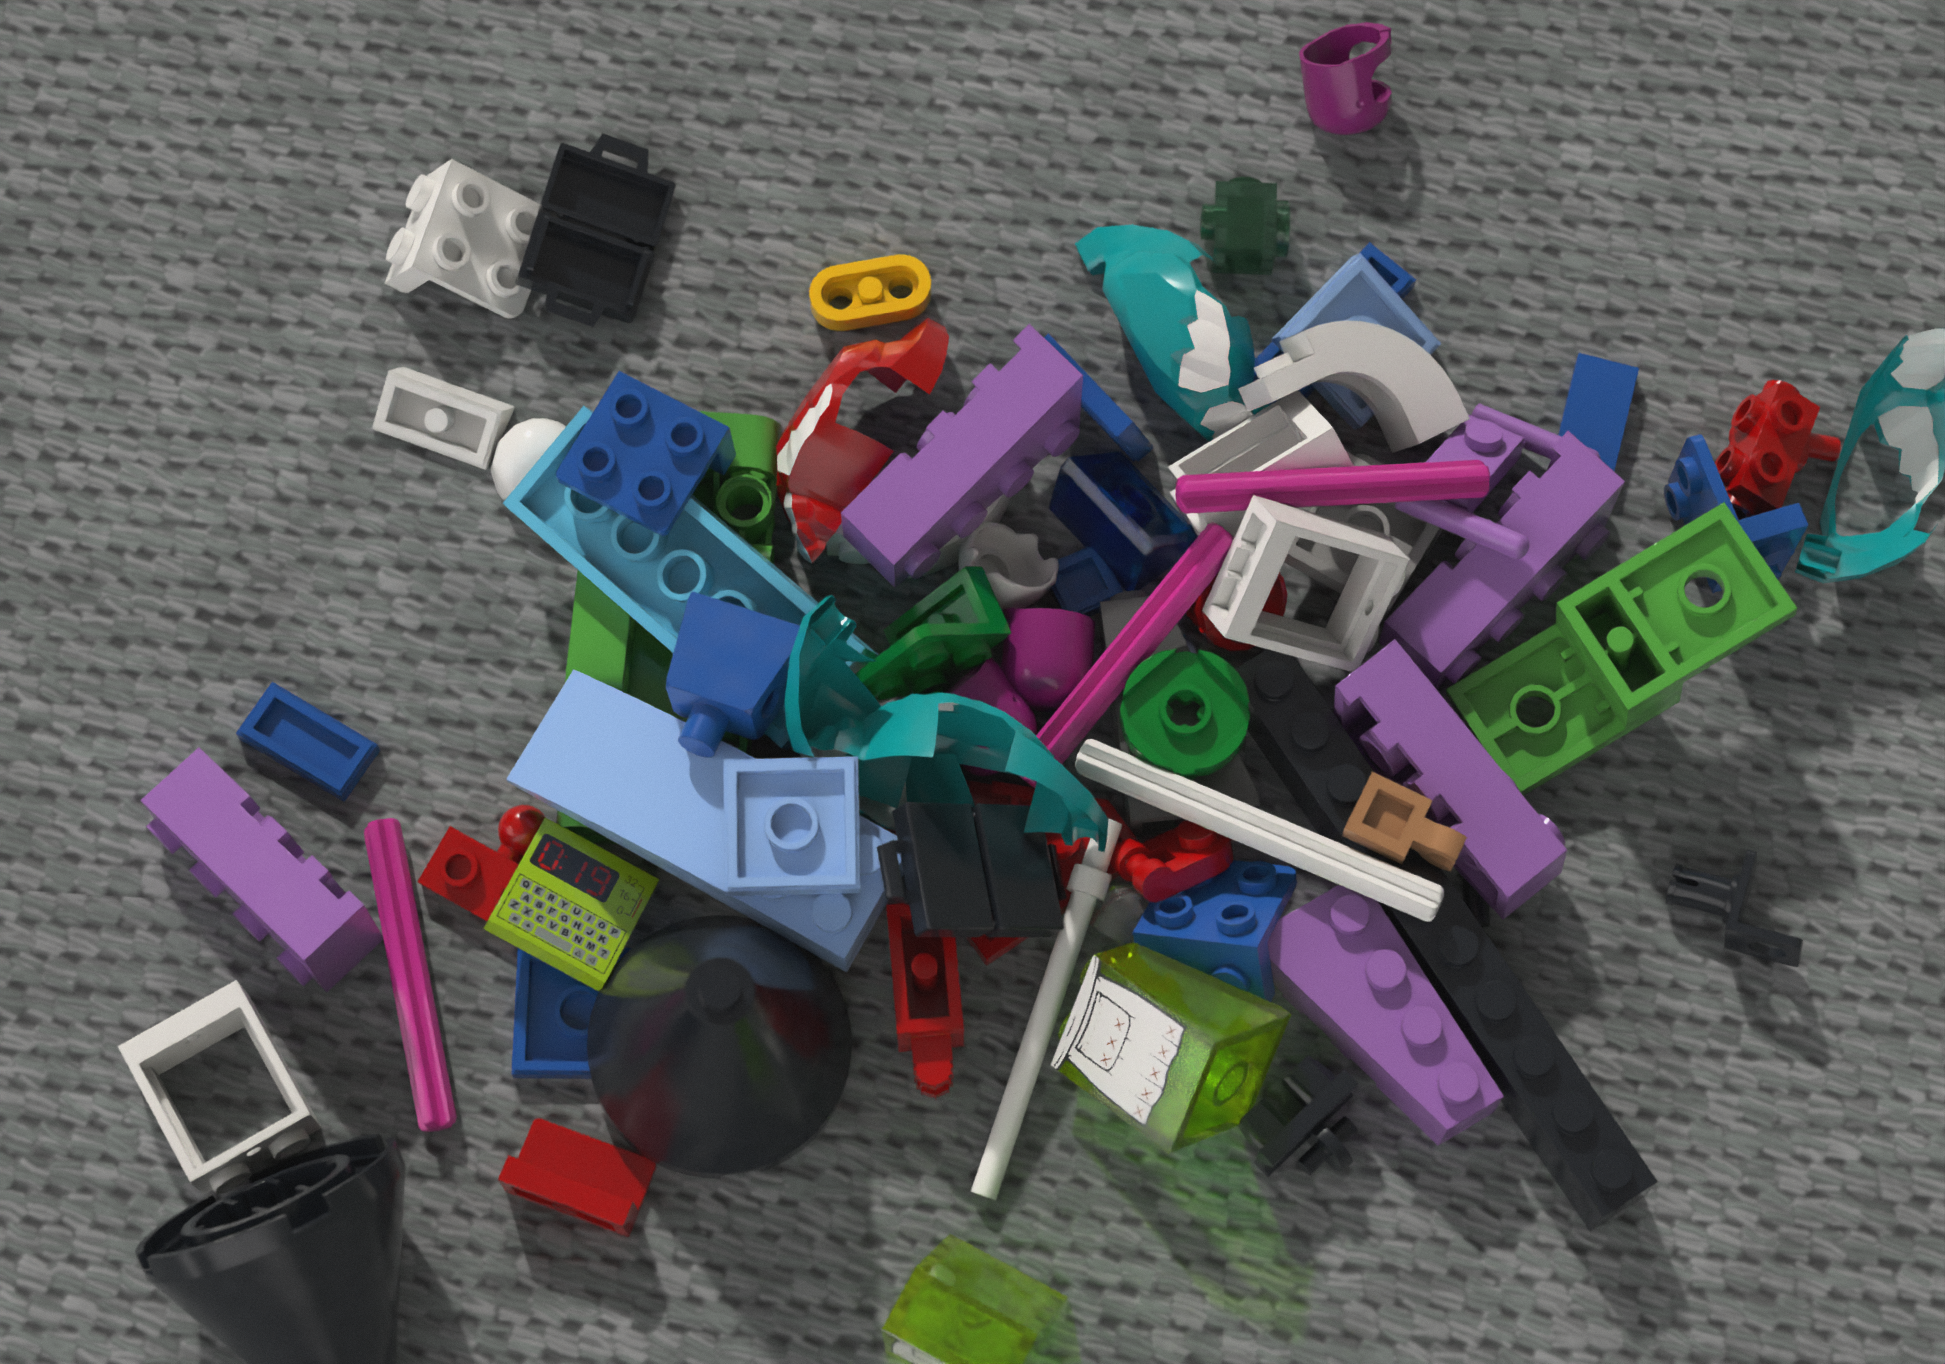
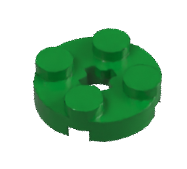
[1119,649,1250,781]

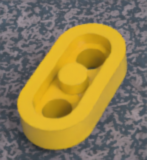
[809,254,931,331]

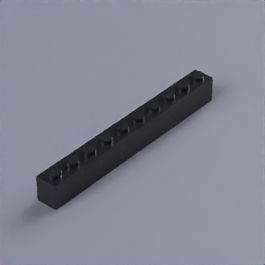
[1235,649,1658,1231]

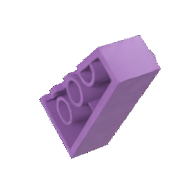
[841,324,1083,588]
[1379,431,1625,690]
[1333,639,1567,920]
[141,747,383,992]
[1267,885,1504,1145]

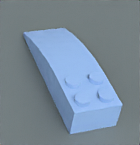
[506,669,904,972]

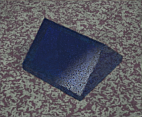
[1049,452,1198,591]

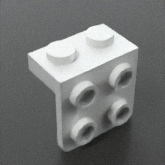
[385,159,540,319]

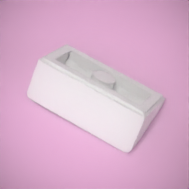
[372,367,515,470]

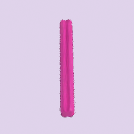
[1175,460,1490,514]
[1018,522,1234,788]
[364,818,457,1132]

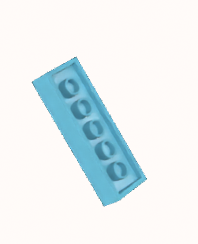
[502,406,879,750]

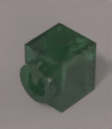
[1200,177,1290,275]

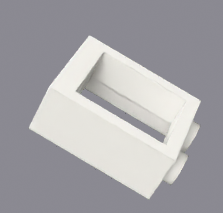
[1168,390,1354,537]
[1202,495,1410,672]
[118,980,322,1195]

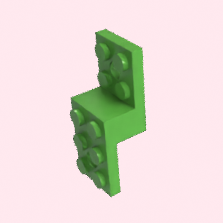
[1446,502,1797,796]

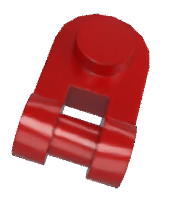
[1110,820,1233,902]

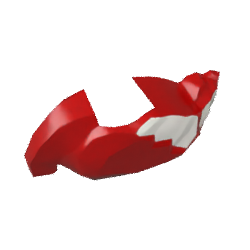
[776,318,949,563]

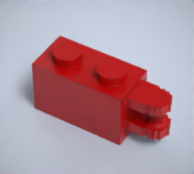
[886,903,964,1100]

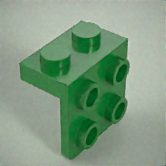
[855,566,1011,703]

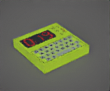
[483,817,659,991]

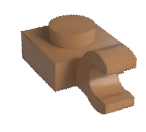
[1342,772,1467,872]

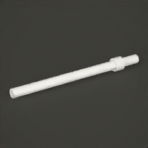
[971,819,1122,1200]

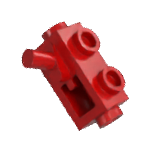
[1715,380,1841,520]

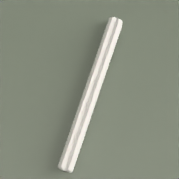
[1075,739,1444,921]

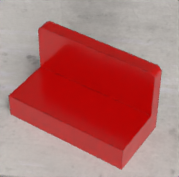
[498,1118,657,1238]

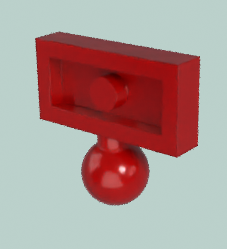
[417,805,546,922]

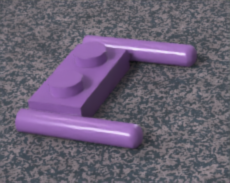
[1395,403,1600,559]

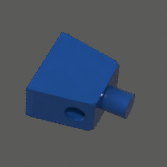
[666,591,800,758]

